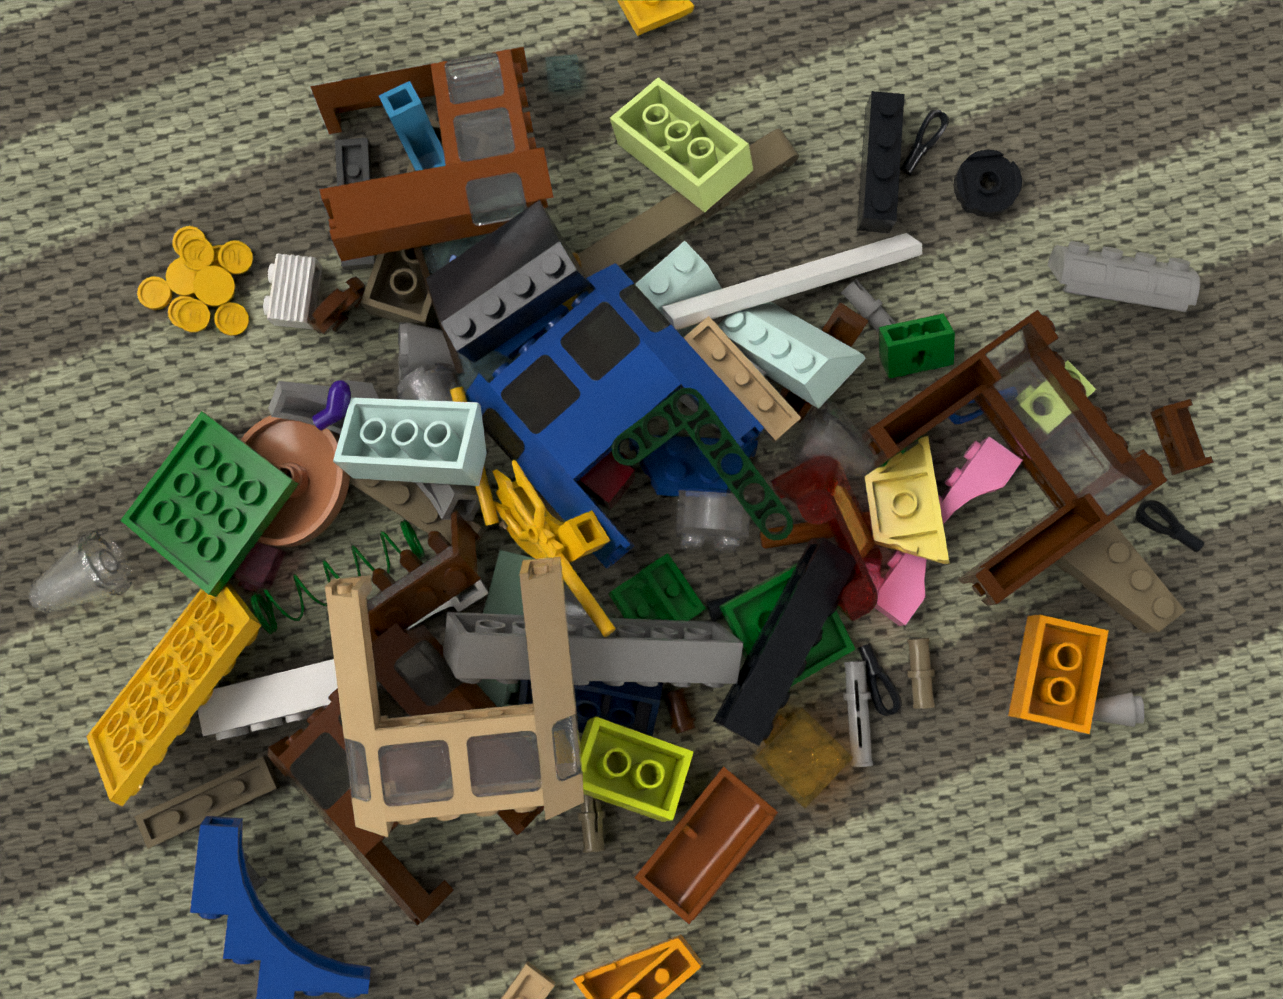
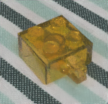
[751,706,853,808]

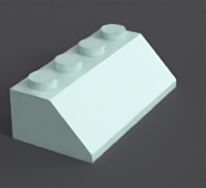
[586,241,722,367]
[718,302,866,409]
[333,397,487,486]

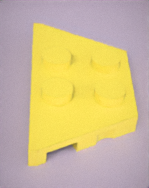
[864,436,950,564]

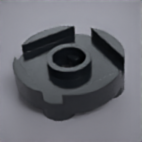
[953,149,1022,217]

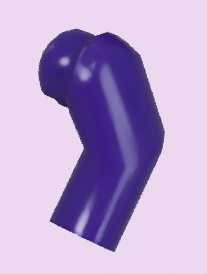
[312,380,351,431]

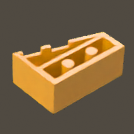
[573,935,703,999]

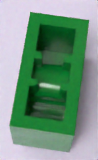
[879,313,955,378]

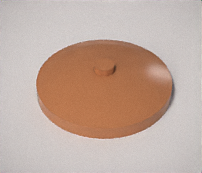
[241,415,350,547]

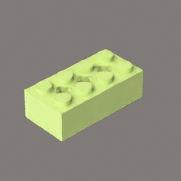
[610,78,753,212]

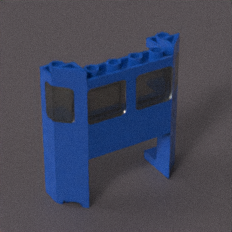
[465,263,764,569]

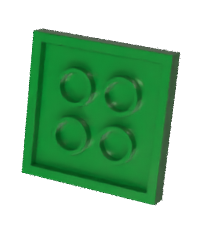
[719,563,855,687]

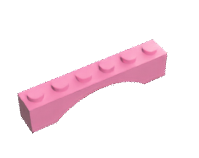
[866,436,1023,626]

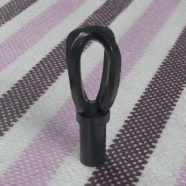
[900,109,949,176]
[1136,500,1204,552]
[858,643,902,716]

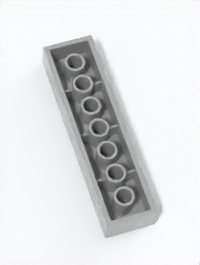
[443,612,743,688]

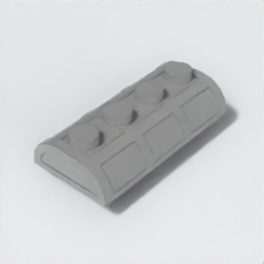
[1047,241,1200,312]

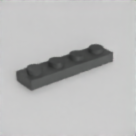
[335,138,376,270]

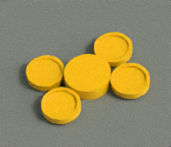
[137,226,232,329]
[175,236,253,336]

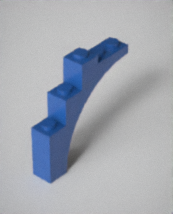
[190,816,371,999]

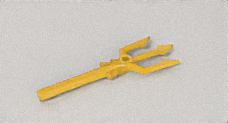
[492,460,616,637]

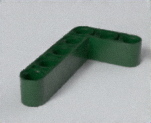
[612,388,793,541]

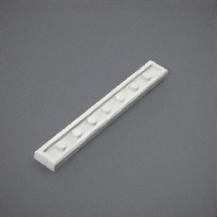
[662,233,922,330]

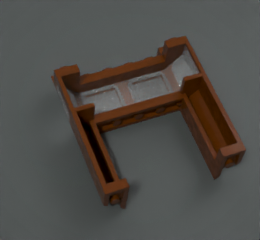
[862,309,1168,606]

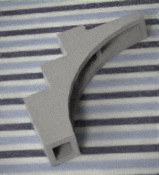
[268,380,480,521]

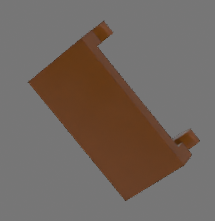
[1150,399,1214,475]

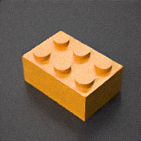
[1008,615,1109,734]

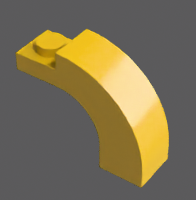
[495,481,610,563]

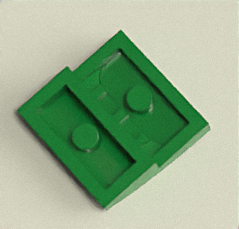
[608,553,706,621]

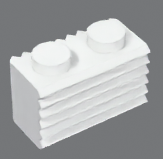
[263,253,322,329]

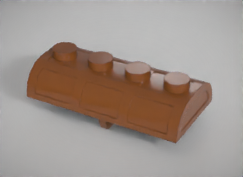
[634,766,778,924]

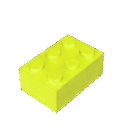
[574,716,693,822]

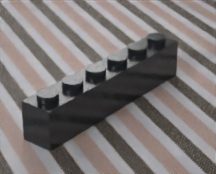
[713,538,858,746]

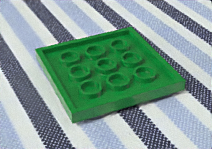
[120,411,299,597]

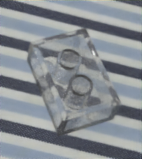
[673,490,751,553]

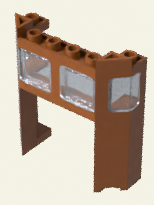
[310,47,554,261]

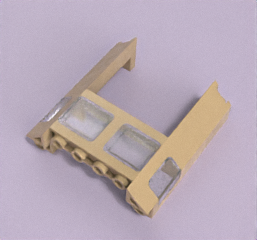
[325,557,584,837]

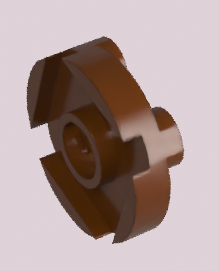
[308,276,366,335]

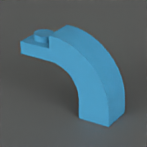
[379,81,446,171]

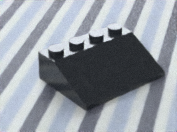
[426,200,591,363]

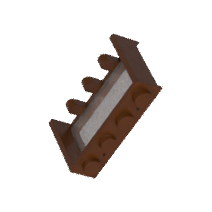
[366,511,481,642]

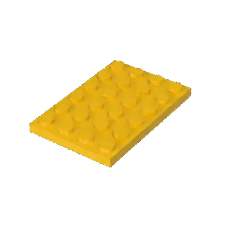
[86,581,262,807]

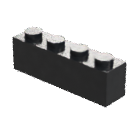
[857,91,905,233]

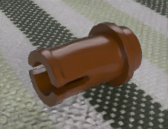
[662,688,696,734]

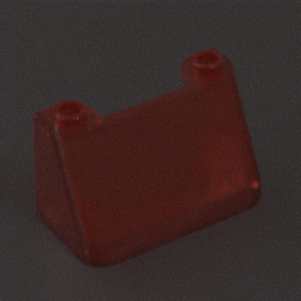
[770,455,883,622]

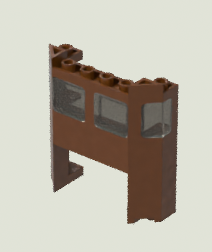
[268,623,544,926]

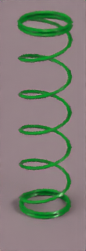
[250,519,425,634]

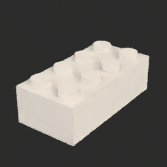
[197,659,338,740]

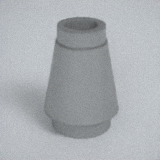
[1092,692,1144,727]

